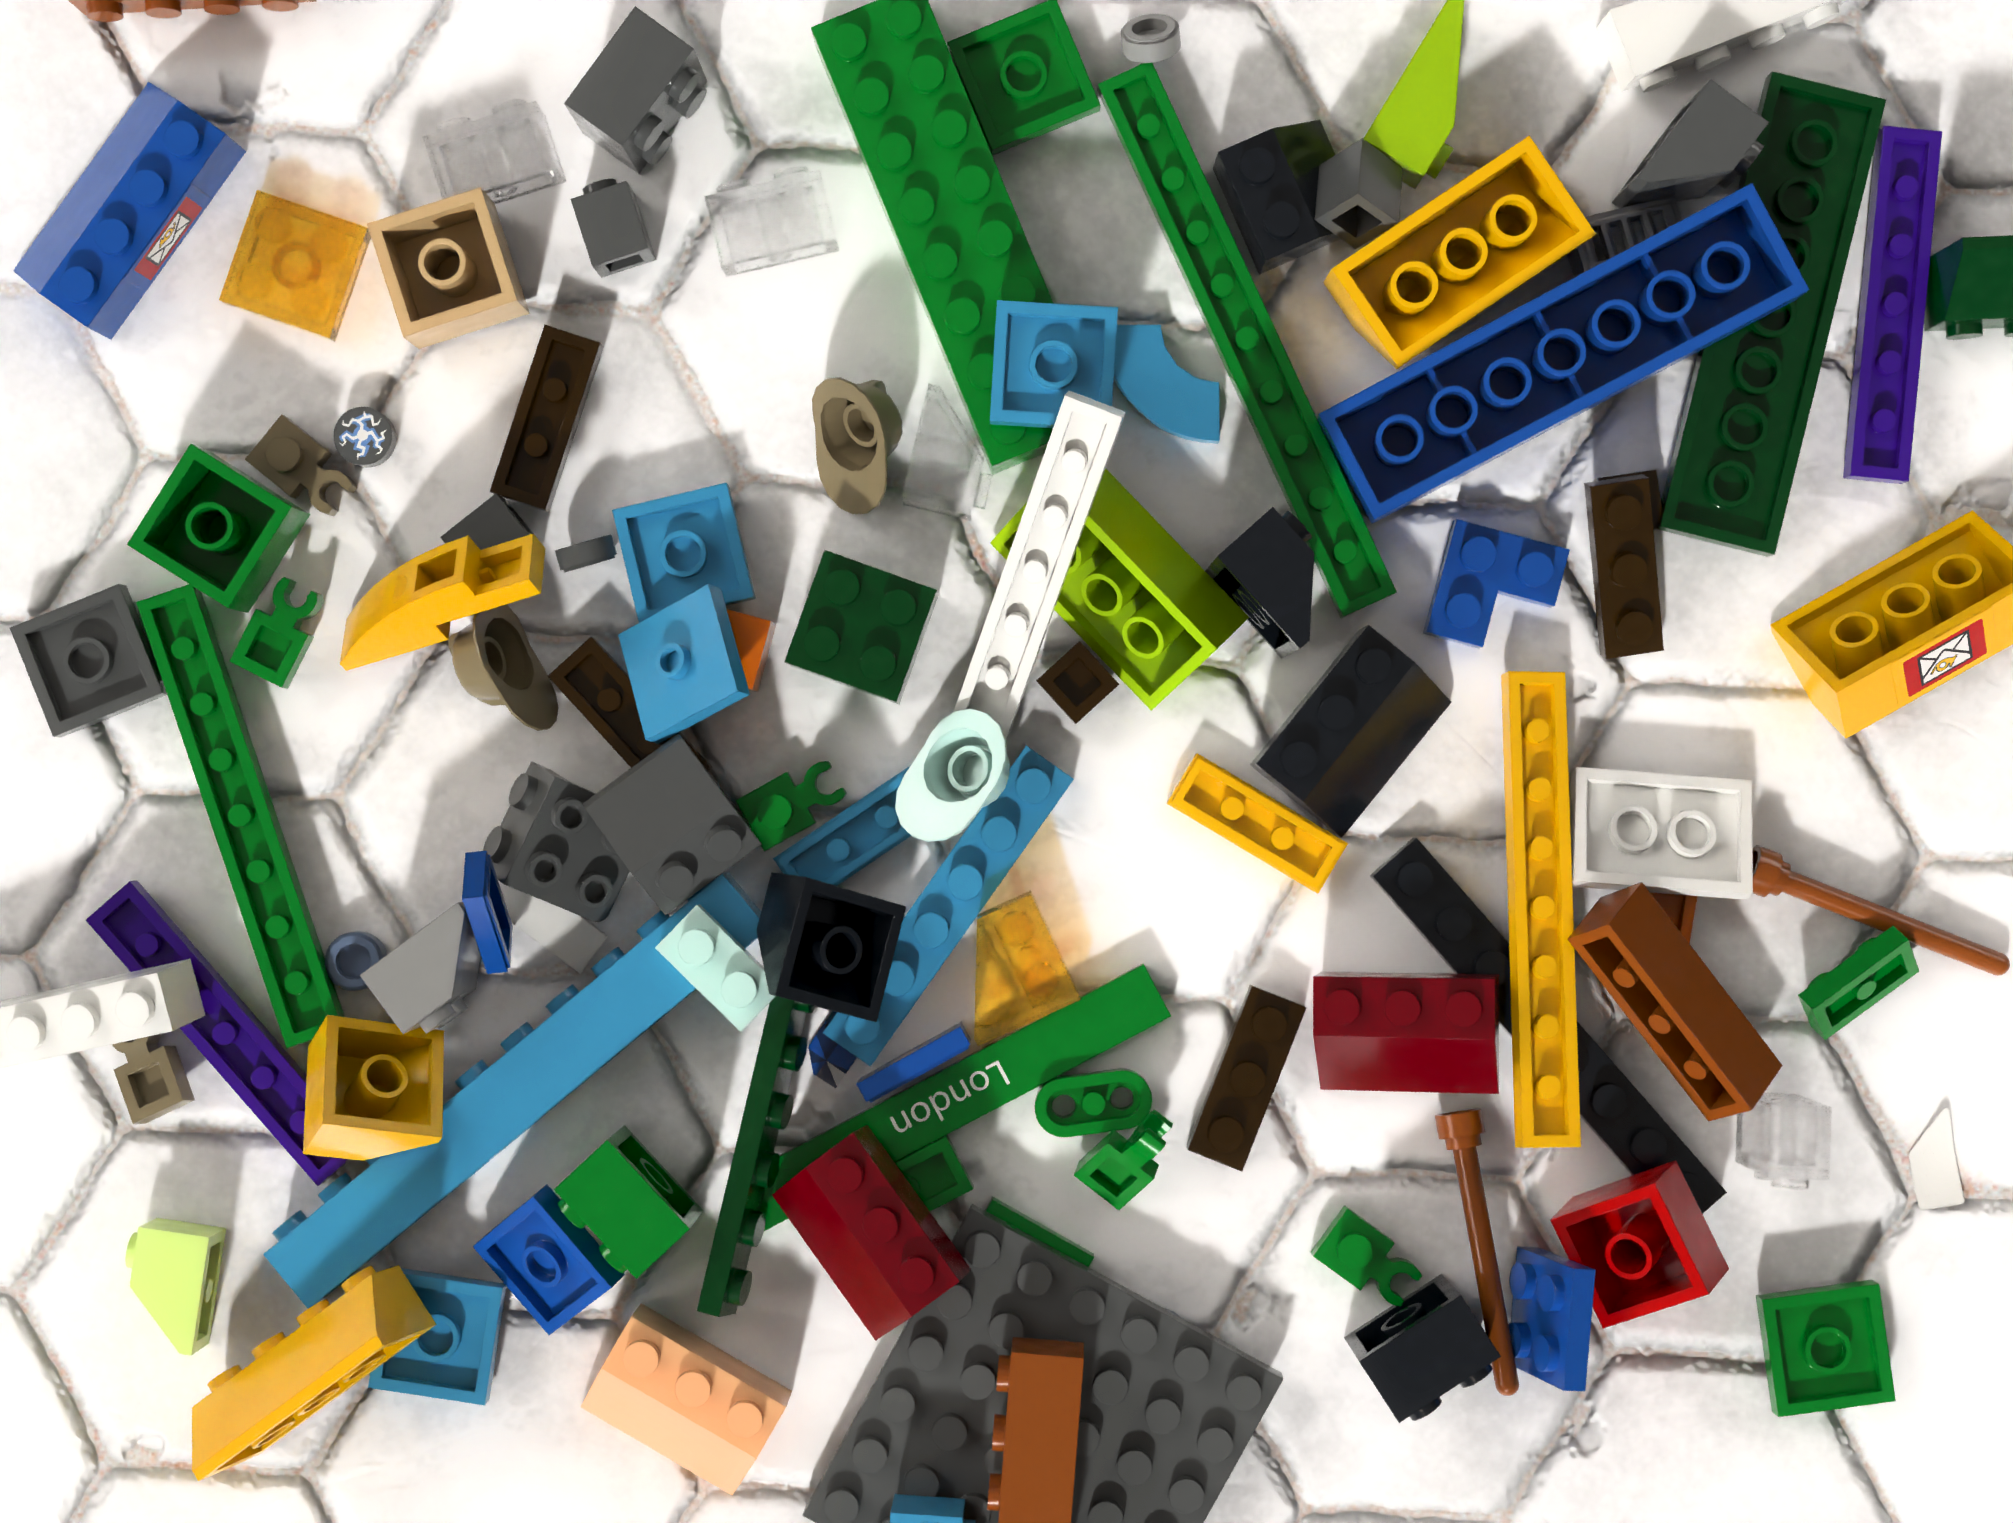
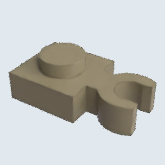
[245,414,357,516]
[112,1034,195,1124]

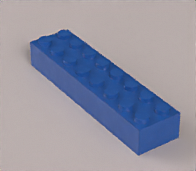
[1317,183,1809,524]

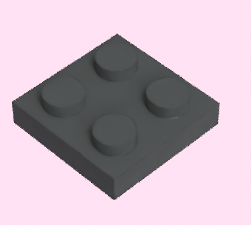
[10,584,167,737]

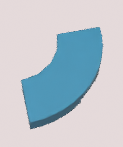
[1114,325,1220,444]

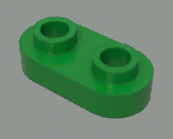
[1034,1068,1152,1137]

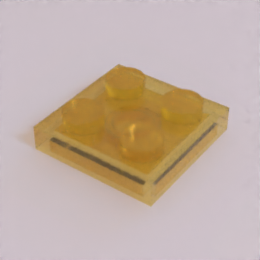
[219,190,371,342]

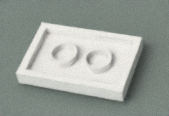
[1570,767,1753,900]

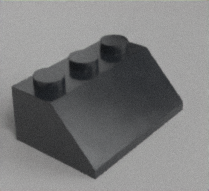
[1205,507,1314,659]
[1250,625,1451,838]

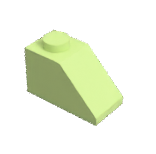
[125,1218,226,1356]

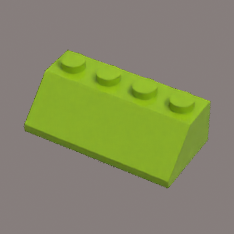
[990,468,1249,711]

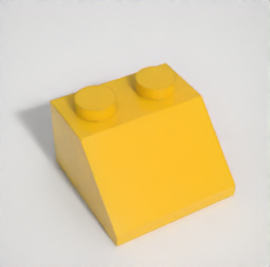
[303,1015,444,1161]

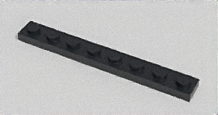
[1370,837,1727,1214]

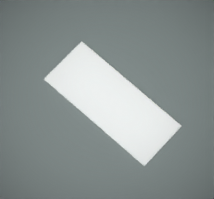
[503,886,608,974]

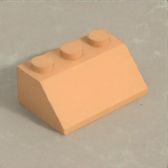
[581,1303,792,1495]

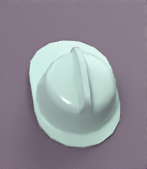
[895,709,1010,842]

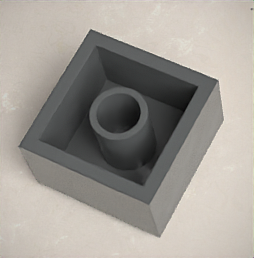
[564,6,707,174]

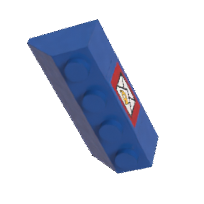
[13,82,246,340]

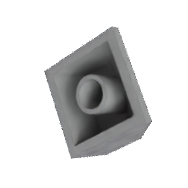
[360,902,481,1034]

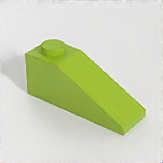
[1363,0,1464,189]

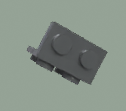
[483,761,630,922]

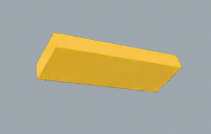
[1166,753,1348,894]

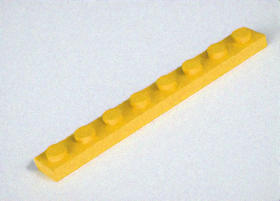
[1501,671,1581,1148]

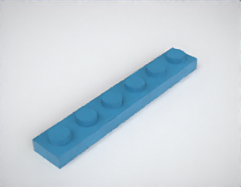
[823,745,1074,1067]

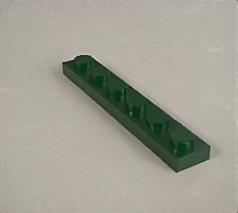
[697,996,816,1317]

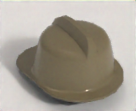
[812,377,903,514]
[448,604,558,731]

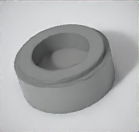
[1121,14,1181,63]

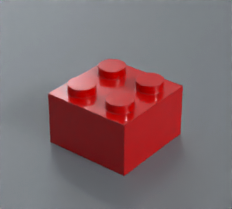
[1550,1160,1729,1328]

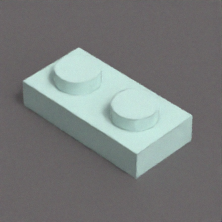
[655,904,776,1032]

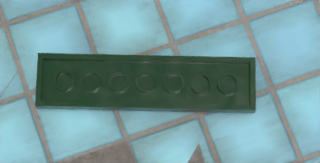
[1658,71,1886,557]

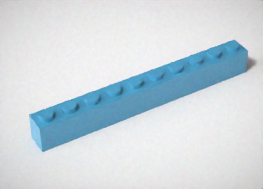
[263,872,761,1308]

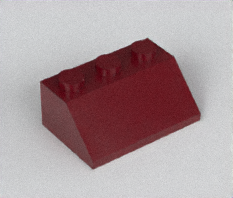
[1313,972,1499,1094]
[772,1125,971,1341]

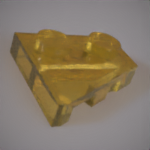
[974,890,1081,1046]

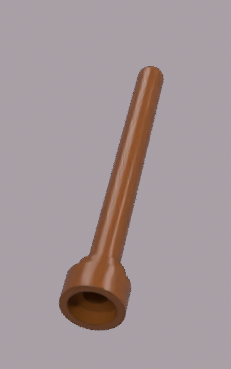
[1753,845,2010,976]
[1435,1108,1519,1396]

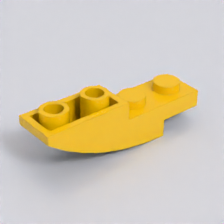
[340,534,545,671]

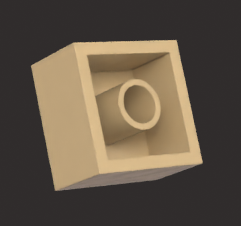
[367,187,530,349]

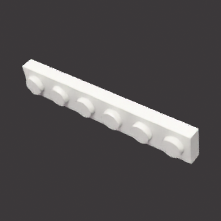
[954,390,1126,739]

